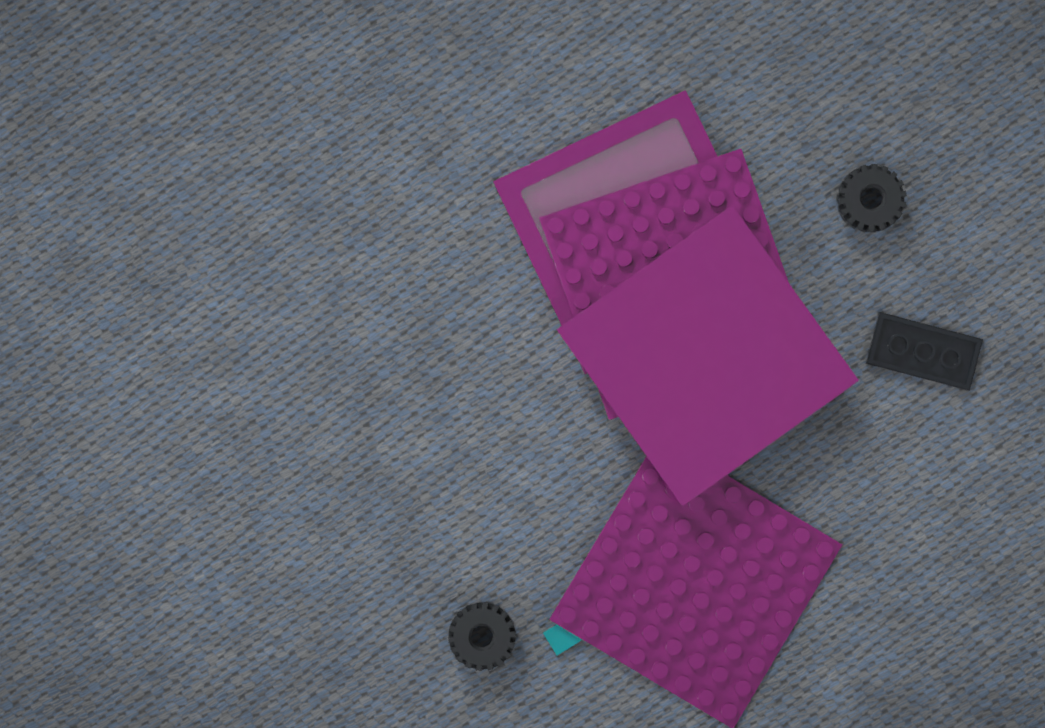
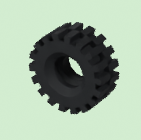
[836,164,907,233]
[448,602,516,671]

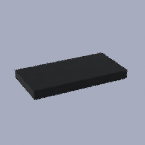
[865,312,983,391]

